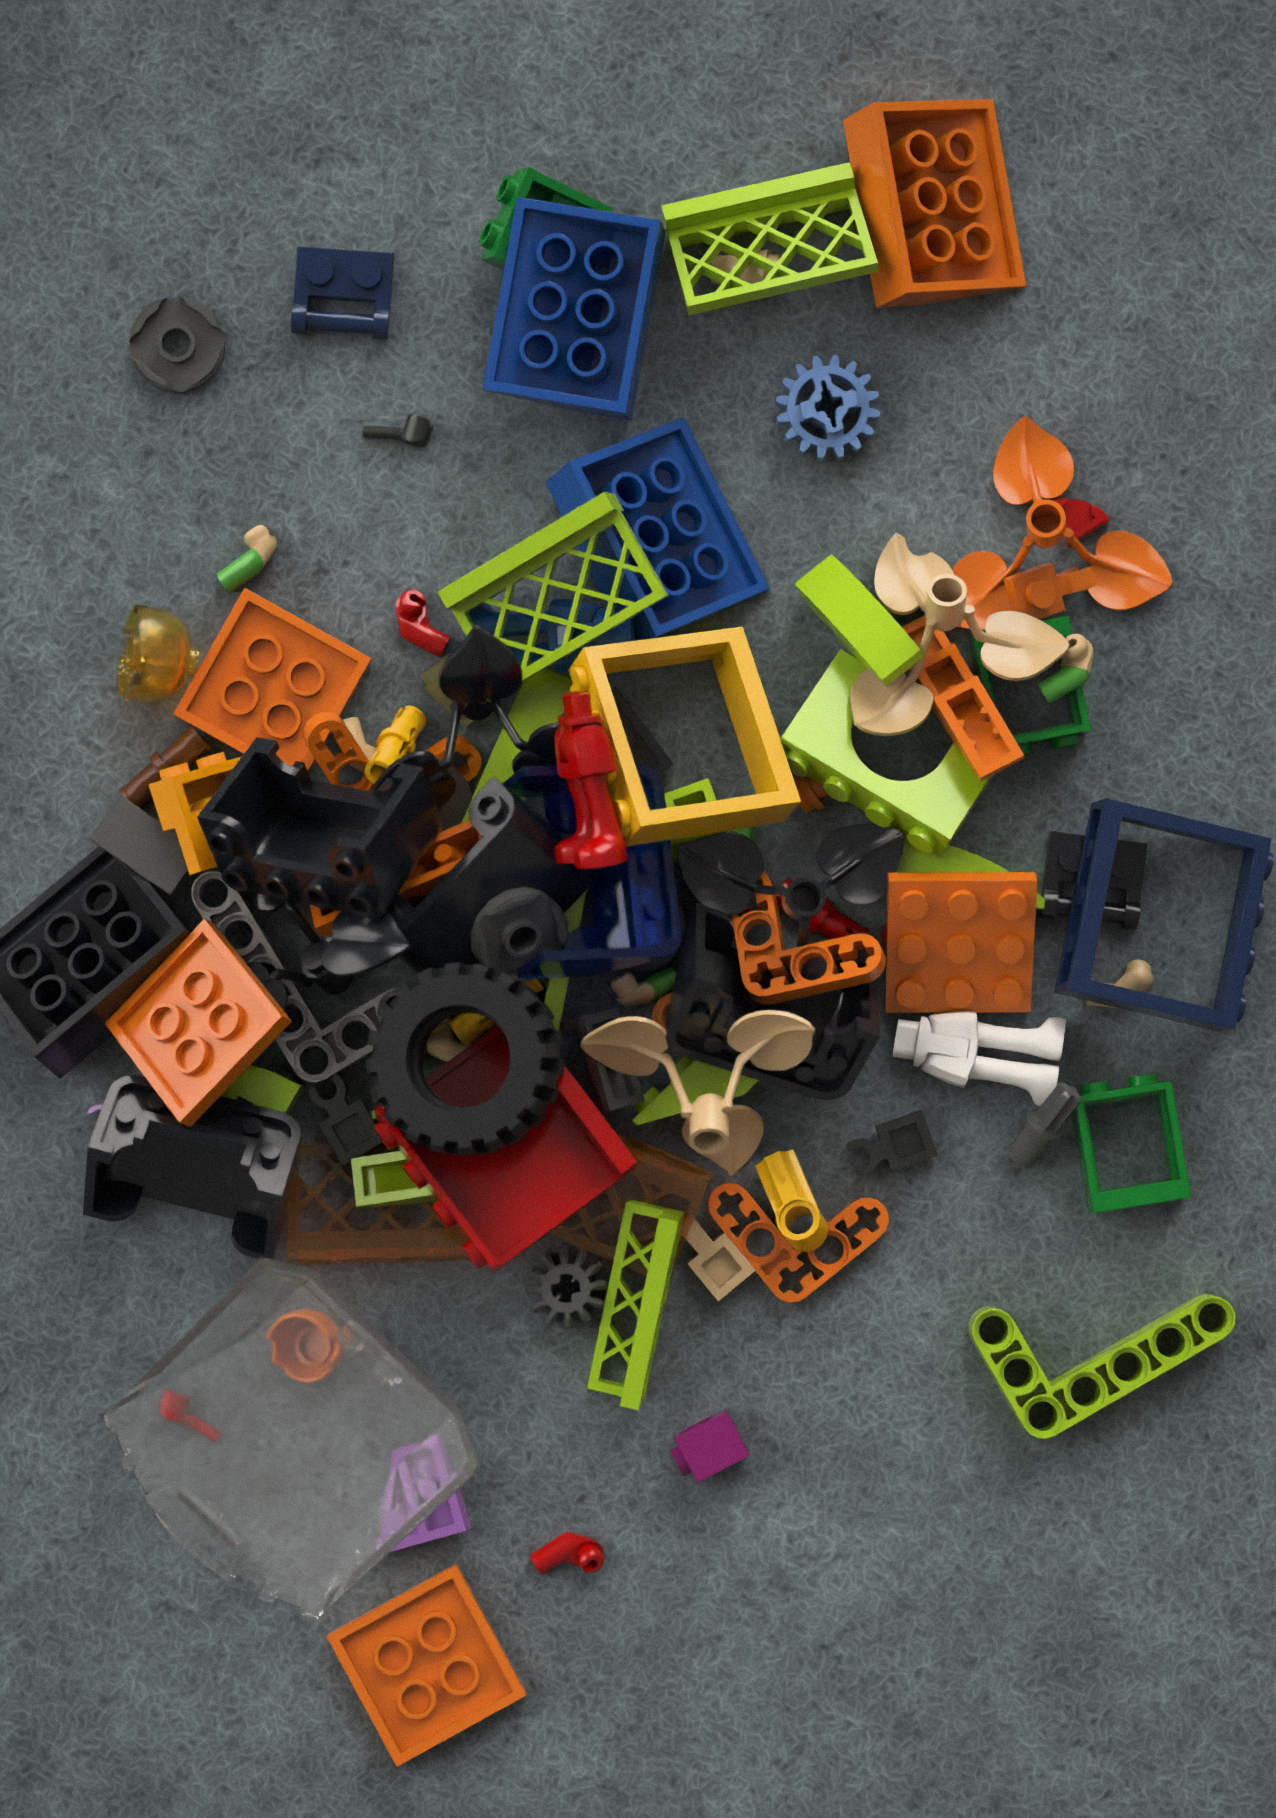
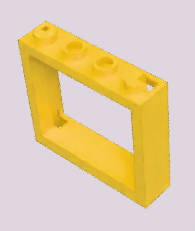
[568,627,801,847]

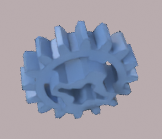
[775,355,880,462]

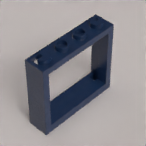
[1054,798,1274,1031]

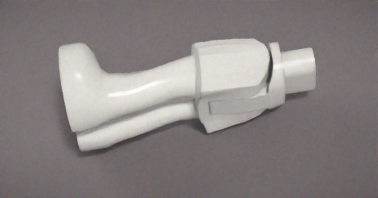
[892,1011,1066,1107]

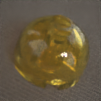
[117,604,199,703]

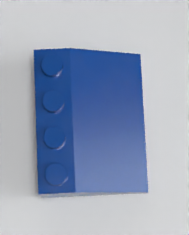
[483,197,666,421]
[545,417,770,641]

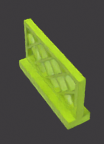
[661,162,878,315]
[438,492,669,683]

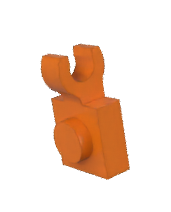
[1003,564,1096,620]

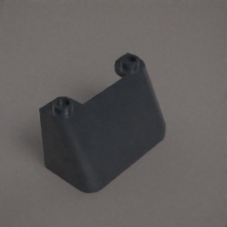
[387,776,592,973]
[665,903,880,1101]
[83,1075,301,1263]

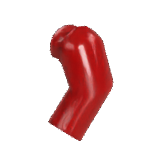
[395,590,451,658]
[529,1532,605,1575]

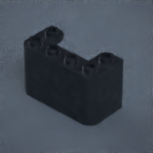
[197,737,442,917]

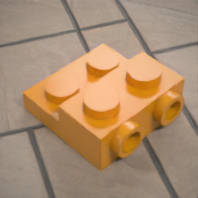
[148,752,242,875]

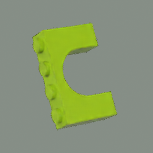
[780,649,994,858]

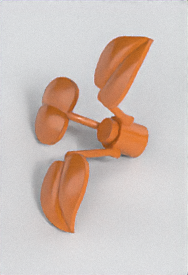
[952,416,1172,631]

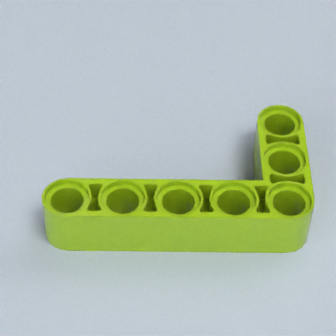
[968,1294,1236,1439]

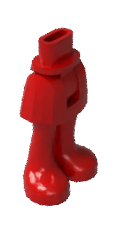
[554,691,628,869]

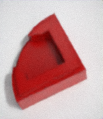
[1052,498,1110,547]

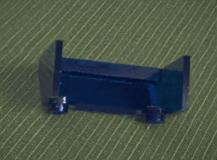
[503,765,682,979]

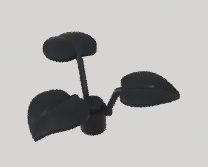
[371,625,567,809]
[678,823,904,1038]
[246,892,411,1012]

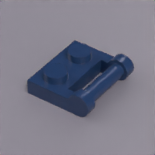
[291,246,394,340]

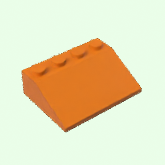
[843,99,1026,308]

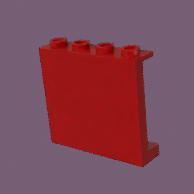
[373,1025,637,1275]

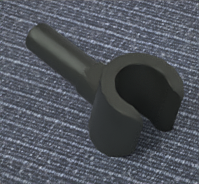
[362,414,433,447]

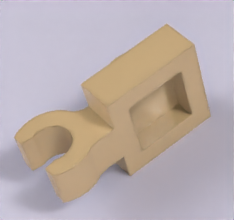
[681,1214,756,1302]

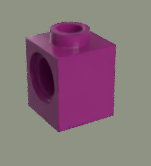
[670,1408,750,1483]

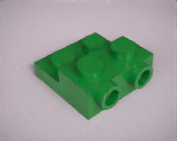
[479,167,612,271]

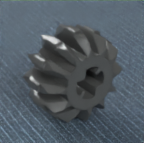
[524,1245,608,1329]

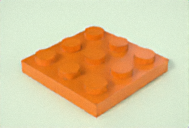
[173,588,373,773]
[884,872,1037,1013]
[105,919,292,1127]
[326,1563,527,1767]

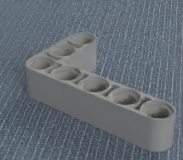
[191,871,397,1082]

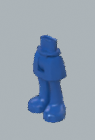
[465,599,635,676]

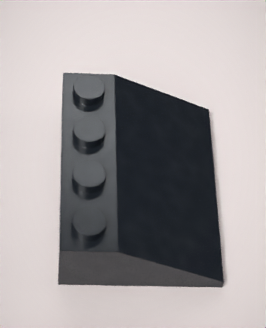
[0,846,192,1079]

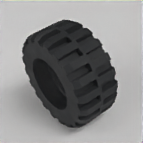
[366,963,565,1156]

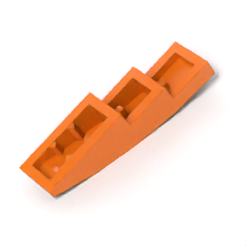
[902,615,1024,781]

